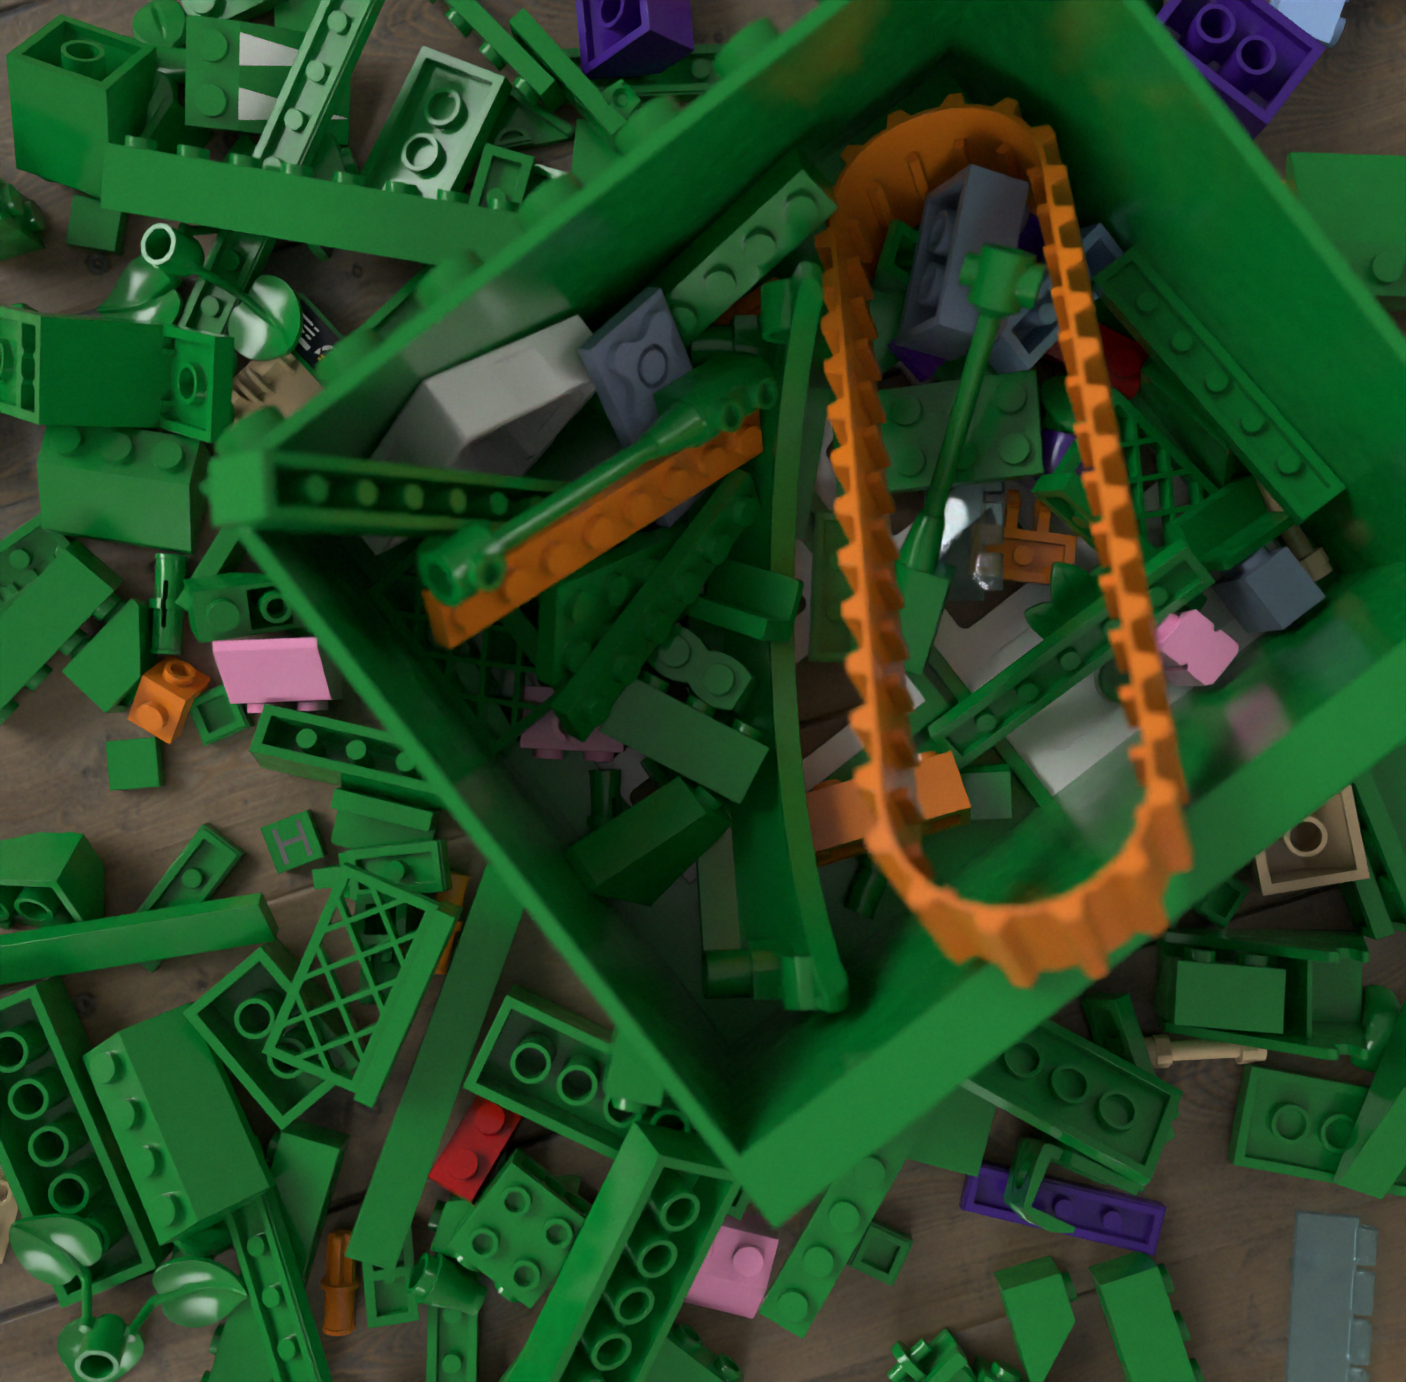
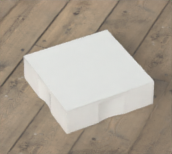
[361,315,596,556]

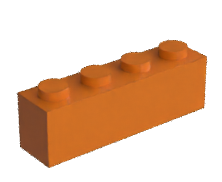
[806,751,971,867]

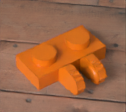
[967,489,1078,586]

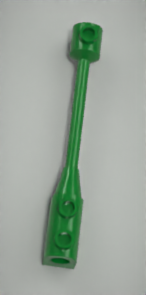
[894,242,1047,675]
[416,350,778,607]

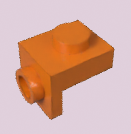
[127,655,211,744]

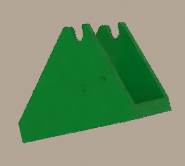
[1156,928,1369,1060]

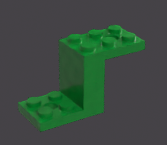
[0,304,237,443]

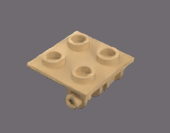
[232,352,324,423]

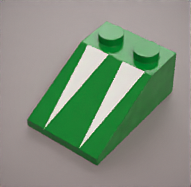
[185,15,352,146]

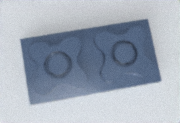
[577,287,715,528]

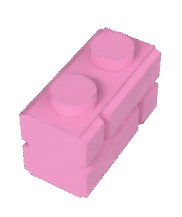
[1156,609,1240,686]

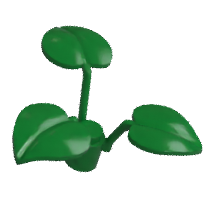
[97,133,303,362]
[9,1213,248,1382]

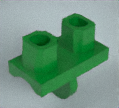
[887,1327,977,1382]

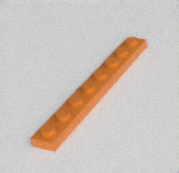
[422,409,763,649]

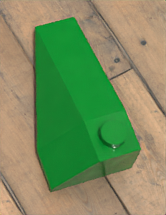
[1333,998,1406,1199]

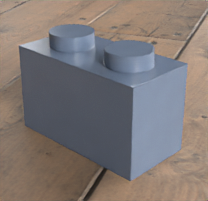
[1211,546,1325,633]

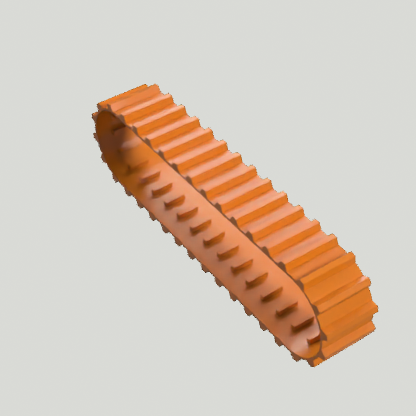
[814,93,1193,988]

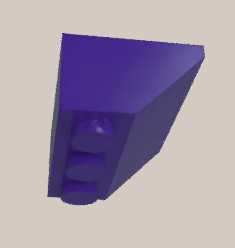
[575,0,695,80]
[1156,0,1326,141]

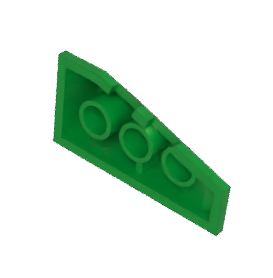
[0,832,104,930]

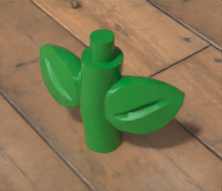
[123,0,186,129]

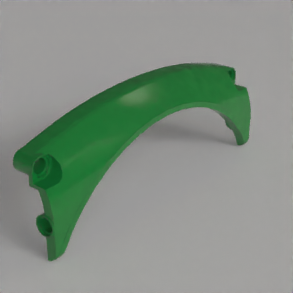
[685,261,848,1012]

